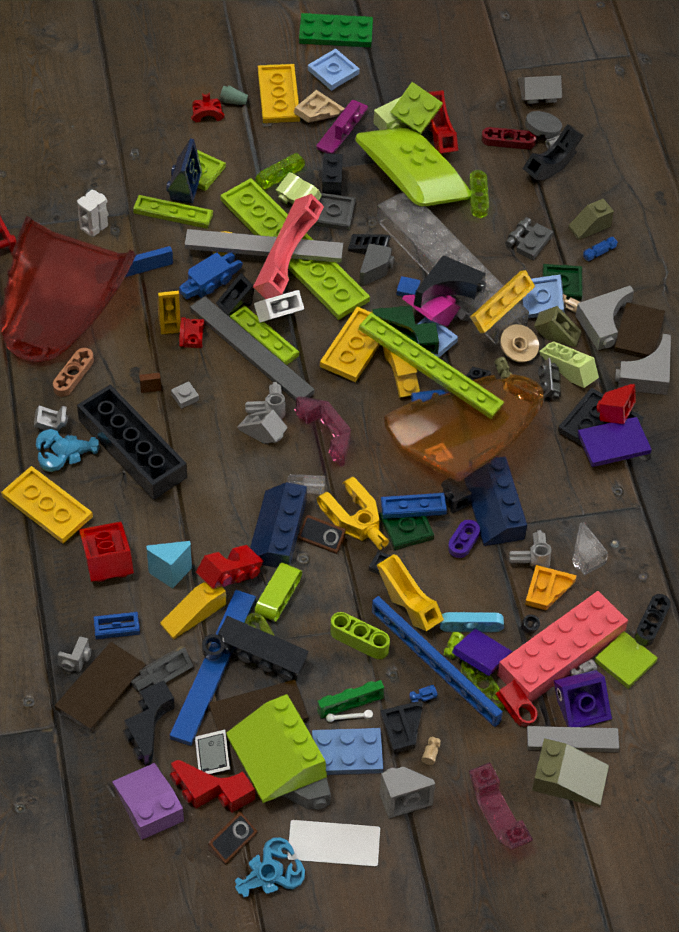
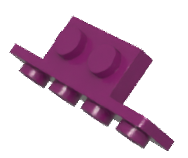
[316,100,368,154]

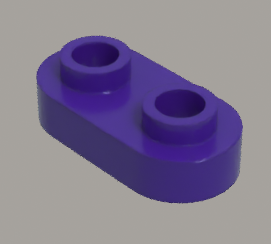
[448,520,480,558]

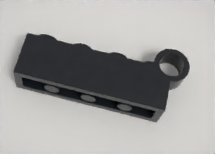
[202,616,309,682]

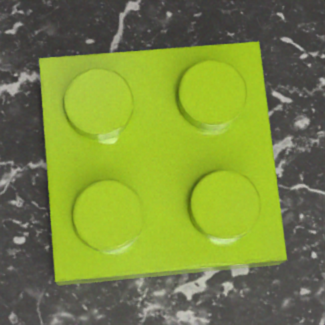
[390,82,443,134]

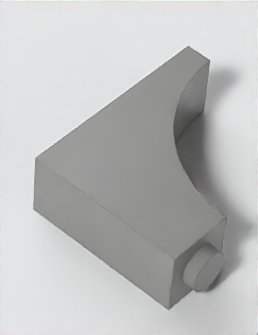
[576,286,634,350]
[615,334,671,395]

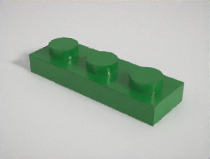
[317,680,384,719]

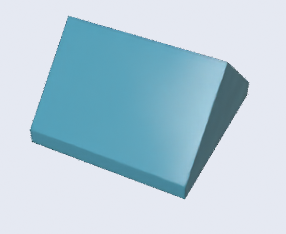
[146,541,192,589]

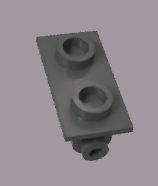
[538,358,561,401]

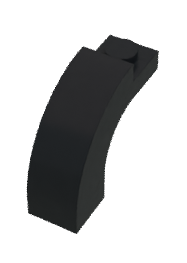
[522,124,584,180]

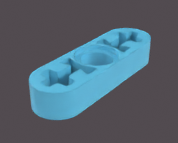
[440,612,504,632]

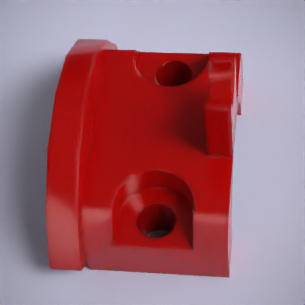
[191,92,225,122]
[179,317,204,348]

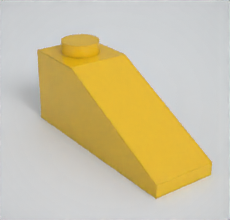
[158,291,181,334]
[160,581,226,640]

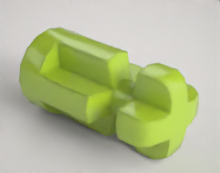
[444,632,464,659]

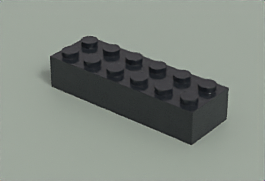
[77,384,187,500]

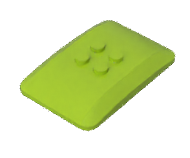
[355,127,472,206]

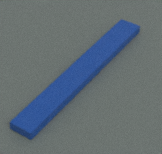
[170,590,256,746]
[372,596,503,727]

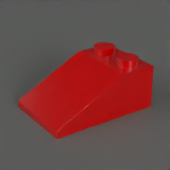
[79,521,134,582]

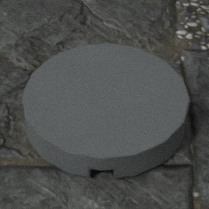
[525,111,562,138]

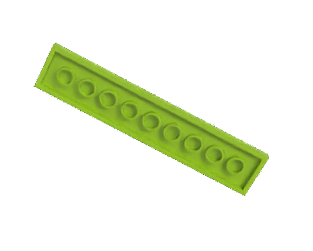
[220,178,370,320]

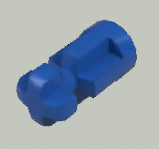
[409,685,437,703]

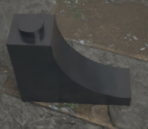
[414,255,487,308]

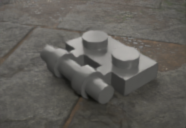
[505,217,553,260]

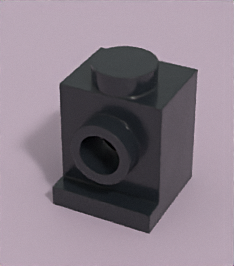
[441,476,472,514]

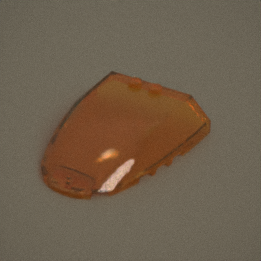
[384,374,544,482]

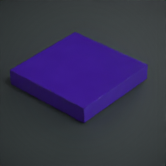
[452,629,512,676]

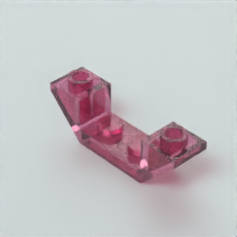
[295,396,351,467]
[469,762,533,850]

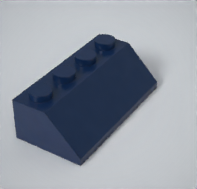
[463,456,527,546]
[250,482,307,568]

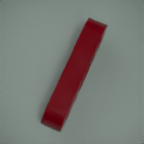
[481,127,536,149]

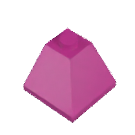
[402,295,460,327]

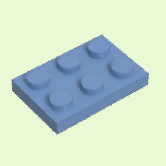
[312,728,383,775]

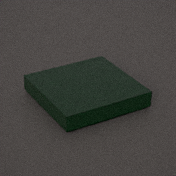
[542,264,582,301]
[379,512,434,551]

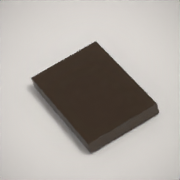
[614,302,665,358]

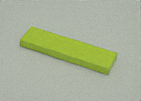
[133,195,213,229]
[230,306,299,365]

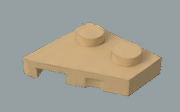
[294,90,345,123]

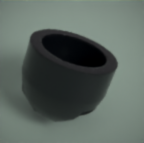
[521,614,540,634]

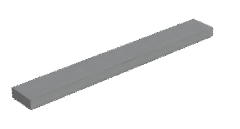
[185,229,343,263]

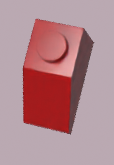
[597,384,636,424]

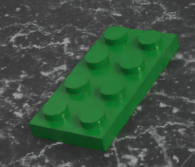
[299,13,373,47]

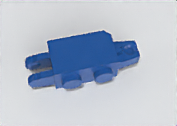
[179,252,243,299]

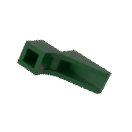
[372,306,439,355]

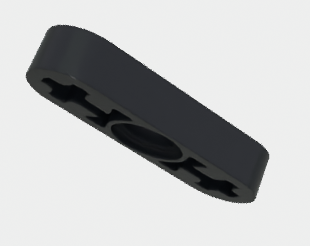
[634,594,671,646]

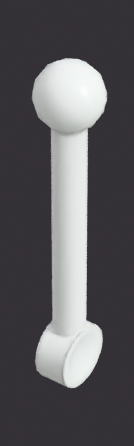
[326,710,373,722]

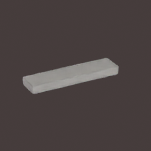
[527,726,619,752]

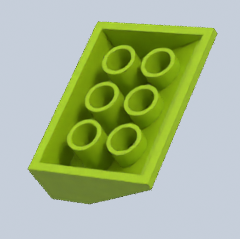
[226,694,327,803]

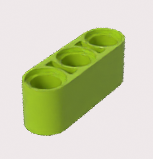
[255,562,302,622]
[330,612,390,659]

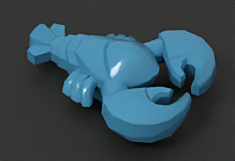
[36,429,100,472]
[235,837,305,897]

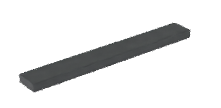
[190,297,315,405]

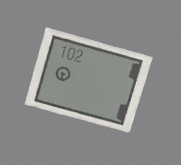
[195,730,230,774]

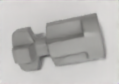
[570,659,597,676]

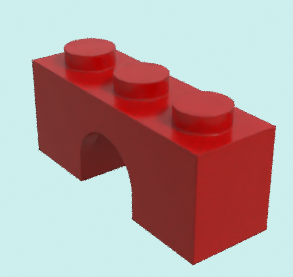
[196,545,263,589]

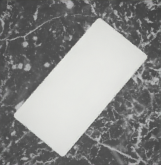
[288,820,380,866]

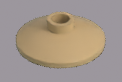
[500,324,539,362]

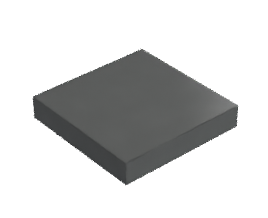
[313,193,356,231]

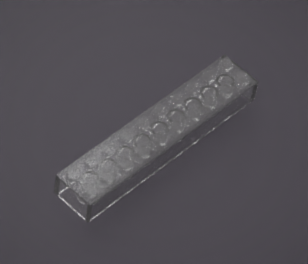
[377,192,529,345]

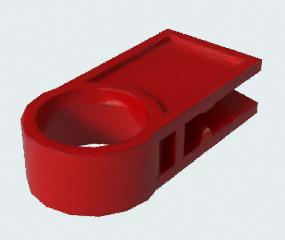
[495,680,537,727]

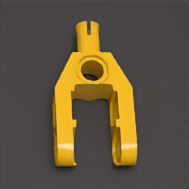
[316,477,389,550]

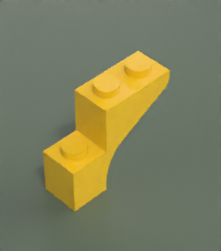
[377,554,444,631]

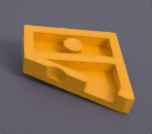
[525,565,577,610]

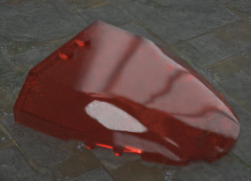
[0,216,136,362]

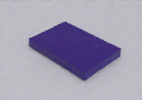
[578,417,652,467]

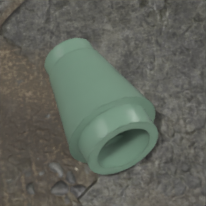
[220,85,248,106]

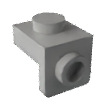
[34,406,68,432]
[58,637,91,672]

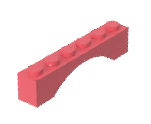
[253,194,324,299]

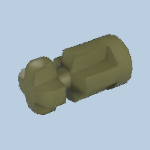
[495,357,512,381]

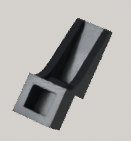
[123,680,175,767]

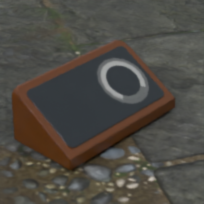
[298,515,346,554]
[208,812,258,865]

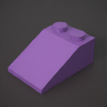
[112,763,184,840]

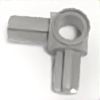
[245,382,285,419]
[509,530,551,569]

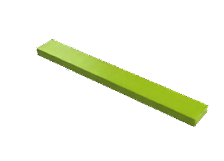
[358,313,504,419]

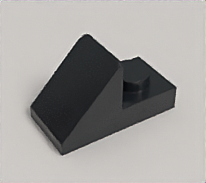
[216,273,254,317]

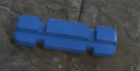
[583,237,618,261]

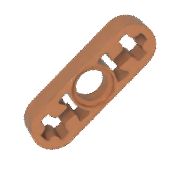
[53,348,94,397]

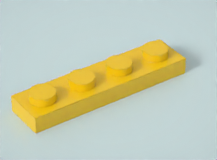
[470,270,535,333]

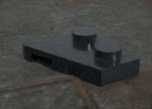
[380,700,423,754]

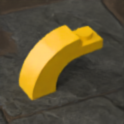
[383,346,420,398]

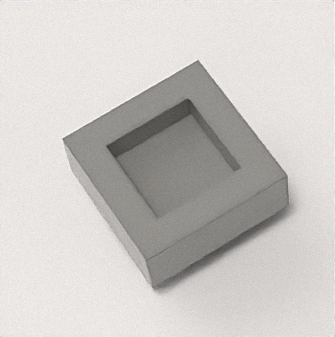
[171,381,199,409]

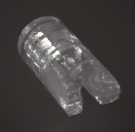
[287,474,326,494]

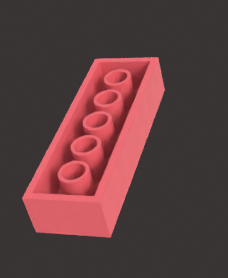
[497,591,628,703]

